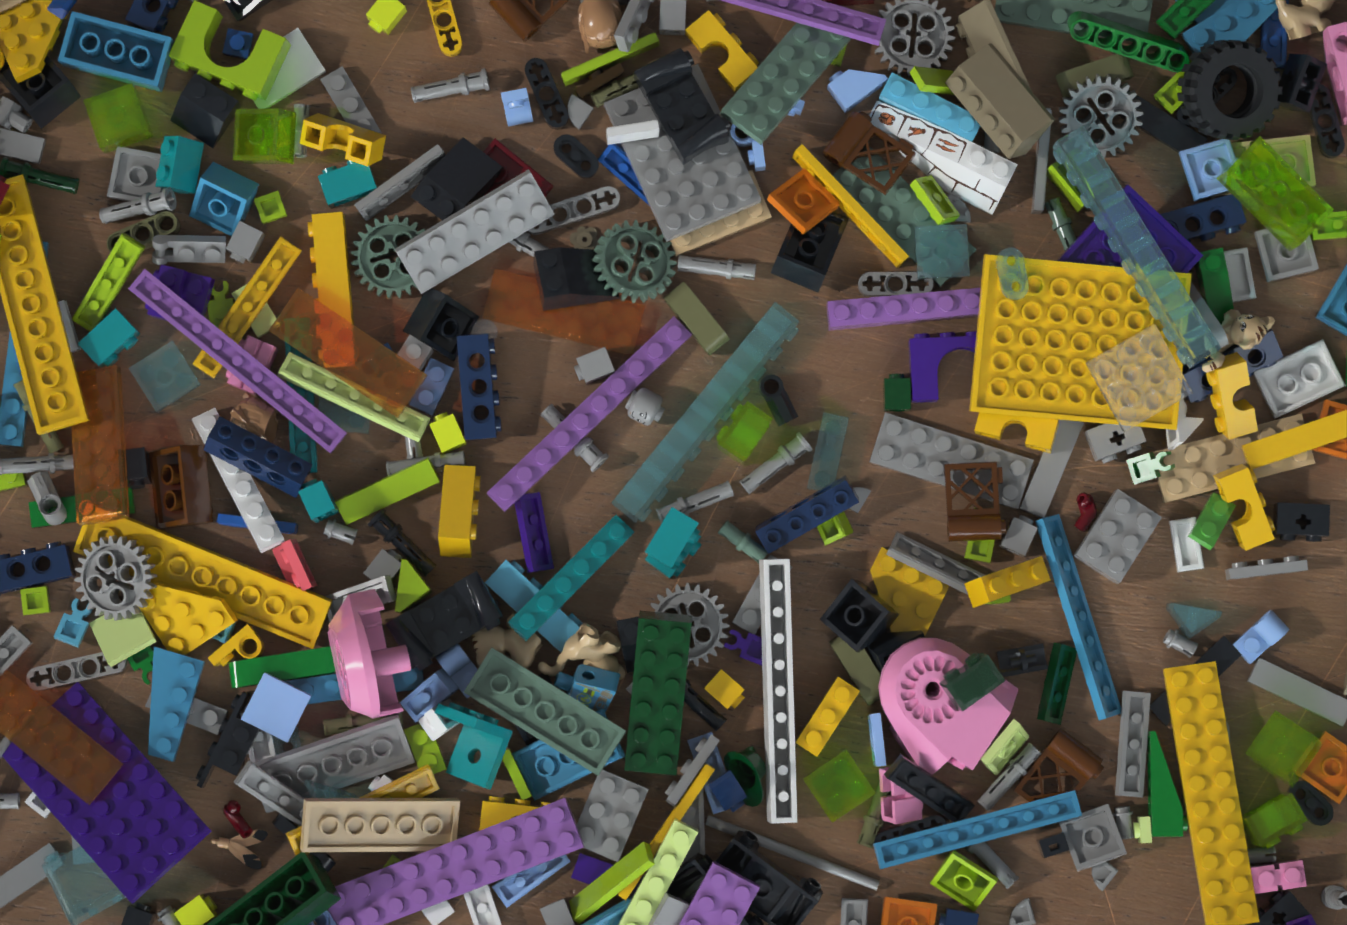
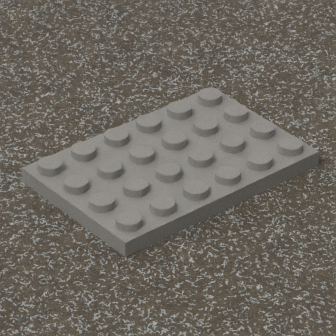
[604,64,762,242]

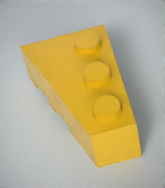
[438,465,481,558]

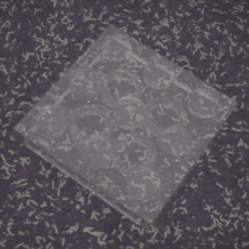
[1086,324,1193,432]

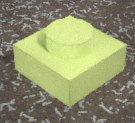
[1133,816,1152,843]

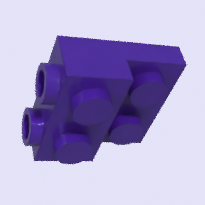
[145,265,215,321]

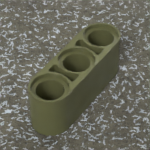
[1055,54,1134,98]
[106,211,181,252]
[663,282,730,356]
[829,636,881,706]

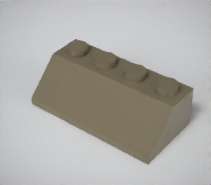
[955,0,1032,91]
[945,44,1055,159]

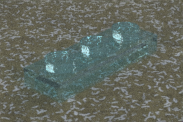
[807,412,849,491]

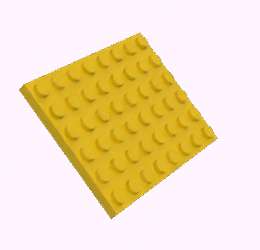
[969,254,1192,430]

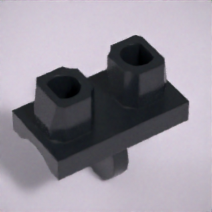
[996,643,1048,677]

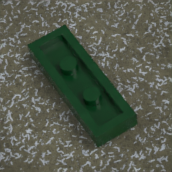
[1037,643,1077,725]

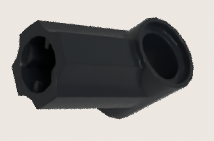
[759,375,799,427]

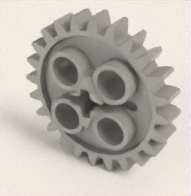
[872,0,955,78]
[1058,74,1143,158]
[74,535,157,621]
[650,583,729,668]

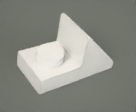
[1166,393,1204,450]
[419,698,459,741]

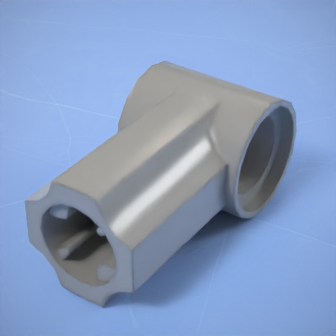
[27,471,67,525]

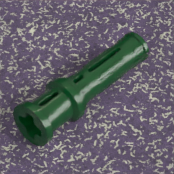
[0,157,79,195]

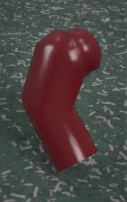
[1074,492,1097,533]
[223,800,253,838]

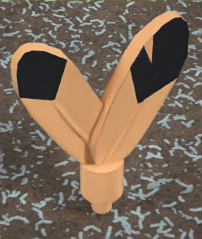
[211,829,268,869]

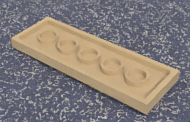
[1153,413,1315,503]
[300,798,460,852]

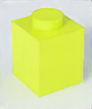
[366,0,407,35]
[429,412,467,454]
[173,894,218,925]

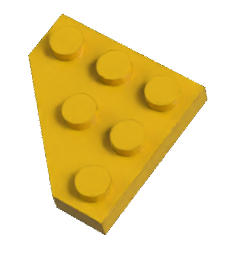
[0,0,69,83]
[870,547,949,636]
[139,581,238,655]

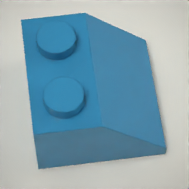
[189,162,259,237]

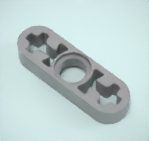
[858,272,933,297]

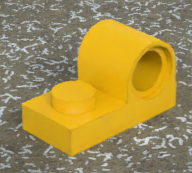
[208,624,265,667]

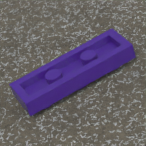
[515,492,554,573]

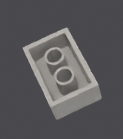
[1073,489,1162,584]
[577,770,649,862]

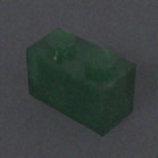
[939,652,1006,711]

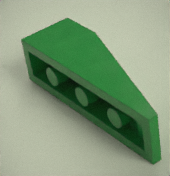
[1195,248,1234,325]
[1147,731,1188,837]

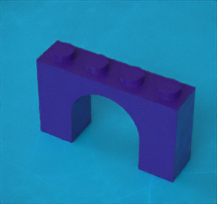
[908,331,977,403]

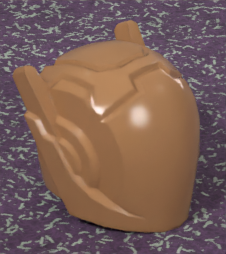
[578,0,623,54]
[230,392,278,444]

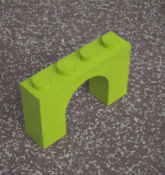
[168,0,291,101]

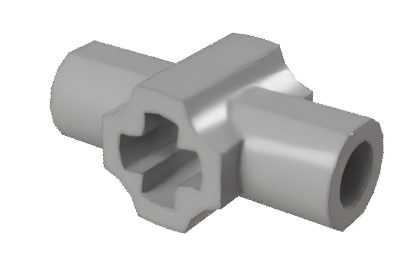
[0,96,33,133]

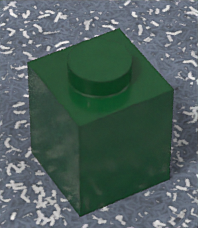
[883,374,911,412]

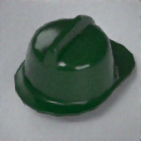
[724,746,766,807]

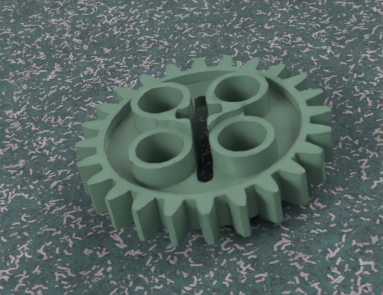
[351,215,426,299]
[592,220,677,303]

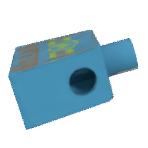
[553,664,620,712]

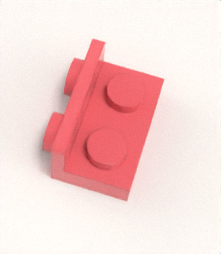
[272,538,318,591]

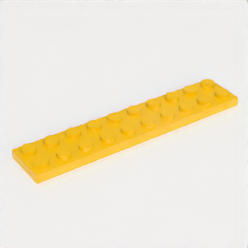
[0,174,89,435]
[73,503,333,649]
[1163,661,1260,925]

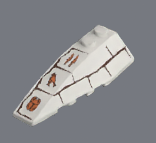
[869,101,1018,215]

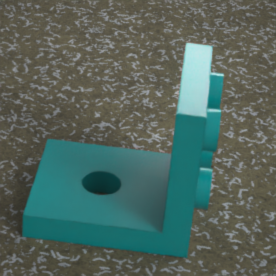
[435,702,513,790]

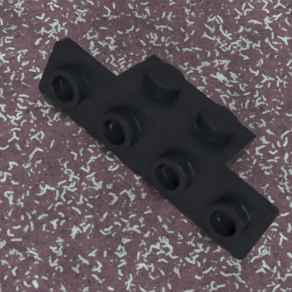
[196,691,260,788]

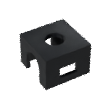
[1036,832,1069,858]

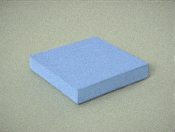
[1179,139,1245,202]
[241,672,312,743]
[867,713,886,767]

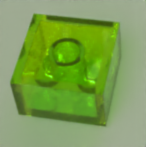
[83,83,153,153]
[233,108,296,164]
[716,401,773,466]
[1245,710,1322,788]
[802,750,876,823]
[1242,792,1308,848]

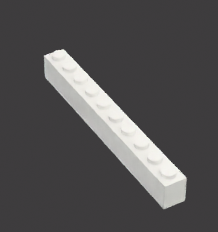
[759,559,797,824]

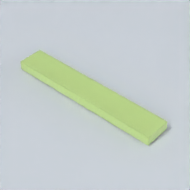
[277,352,431,442]

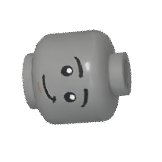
[625,387,665,426]

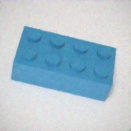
[58,11,175,92]

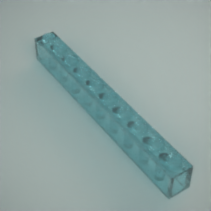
[1053,126,1221,369]
[611,302,799,524]

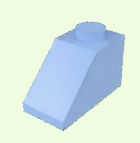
[827,69,888,113]

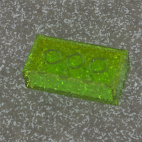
[1216,136,1334,251]

